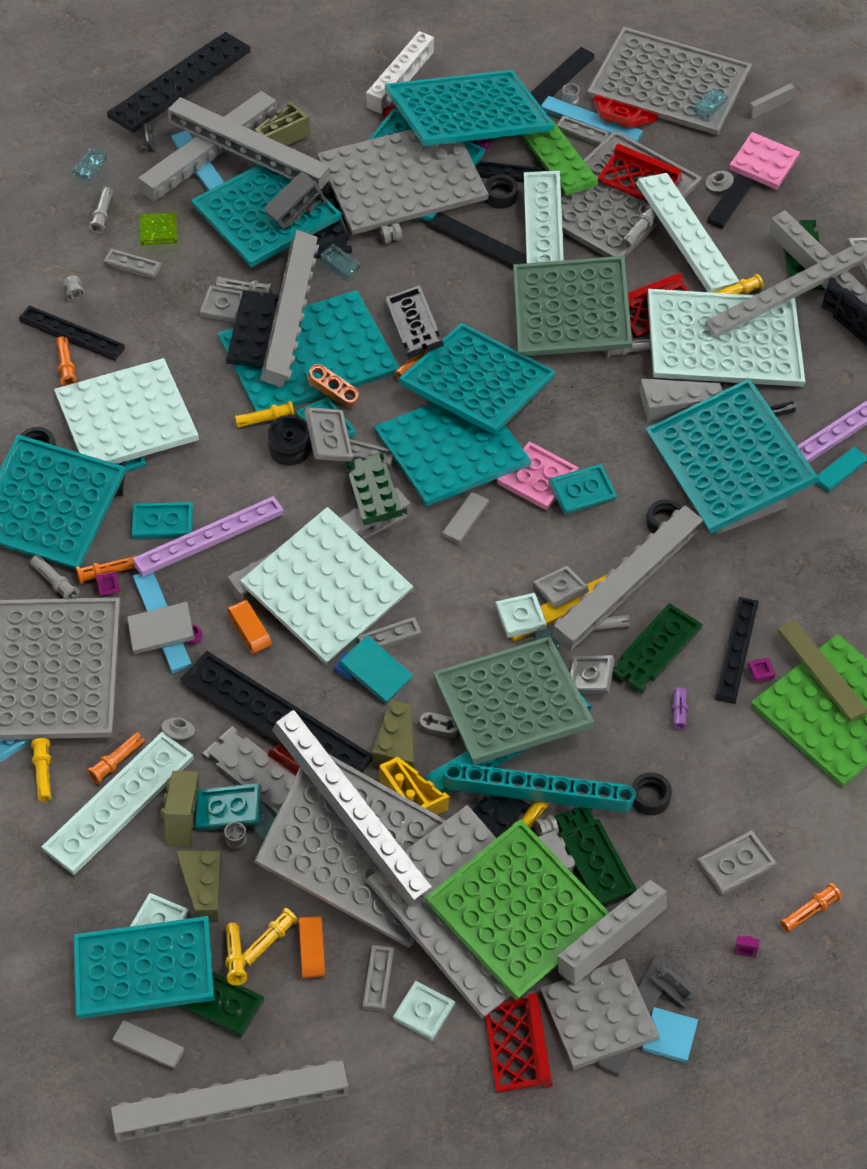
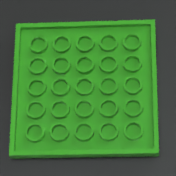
[751,634,867,788]
[424,819,609,1001]

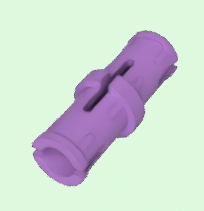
[672,687,688,730]

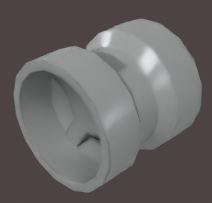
[562,83,580,106]
[380,223,402,244]
[62,276,85,302]
[224,822,247,851]

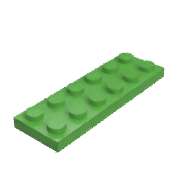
[521,120,598,196]

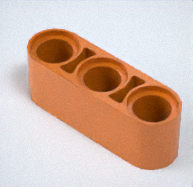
[307,364,359,408]
[227,600,272,654]
[299,916,325,978]

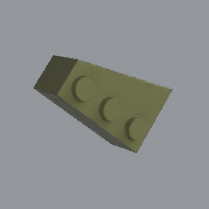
[372,700,414,768]
[176,850,222,922]

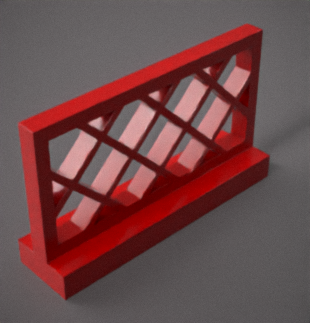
[598,144,681,202]
[628,272,688,339]
[486,993,553,1093]

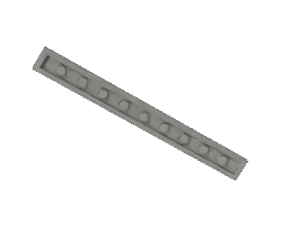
[705,241,867,338]

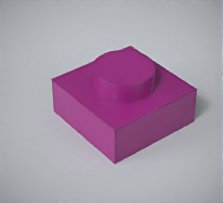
[96,571,120,595]
[748,658,775,683]
[734,935,760,957]

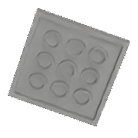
[540,959,660,1070]

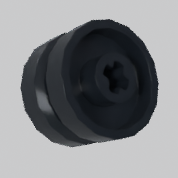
[268,415,311,465]

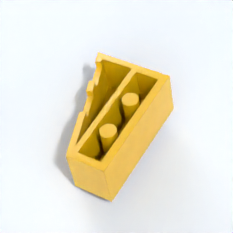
[378,757,450,815]

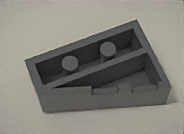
[264,171,328,230]

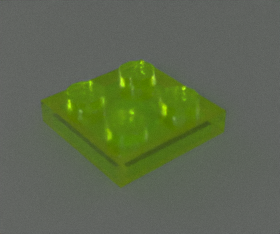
[140,212,177,246]

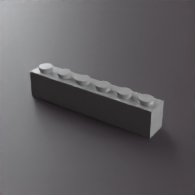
[558,880,667,985]

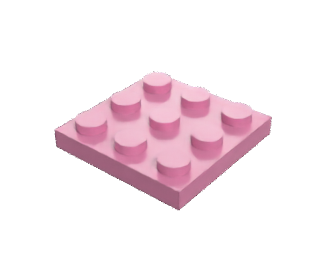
[729,132,800,190]
[497,441,579,511]

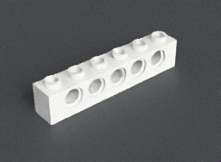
[366,31,434,114]

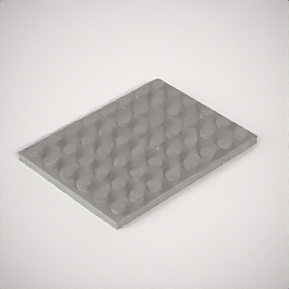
[587,27,752,136]
[317,129,489,235]
[561,130,702,257]
[0,598,121,740]
[254,755,446,947]
[366,805,512,1019]

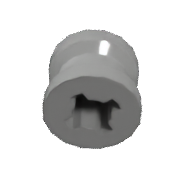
[534,815,559,837]

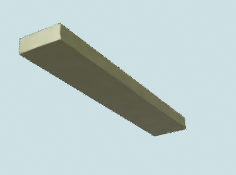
[777,620,867,723]

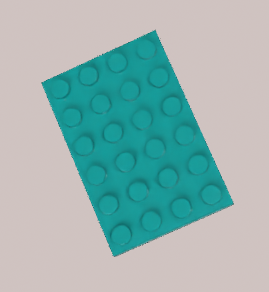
[74,916,215,1019]

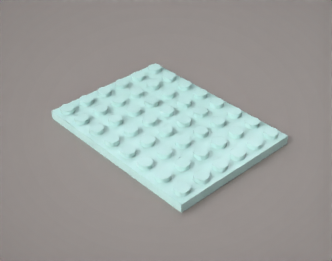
[647,289,805,387]

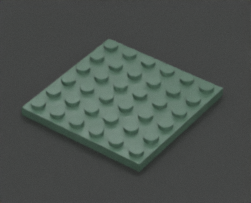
[513,256,632,357]
[433,636,595,765]

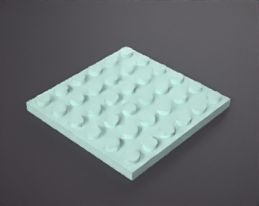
[54,358,199,464]
[240,507,413,666]

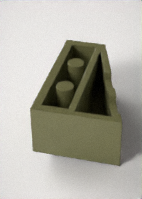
[254,101,311,146]
[161,771,199,848]

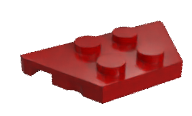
[593,94,658,128]

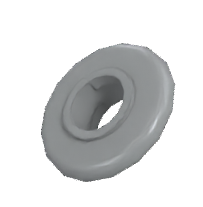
[706,171,734,192]
[162,718,195,740]

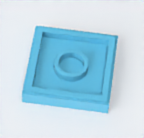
[642,1007,698,1064]

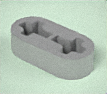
[420,712,459,739]

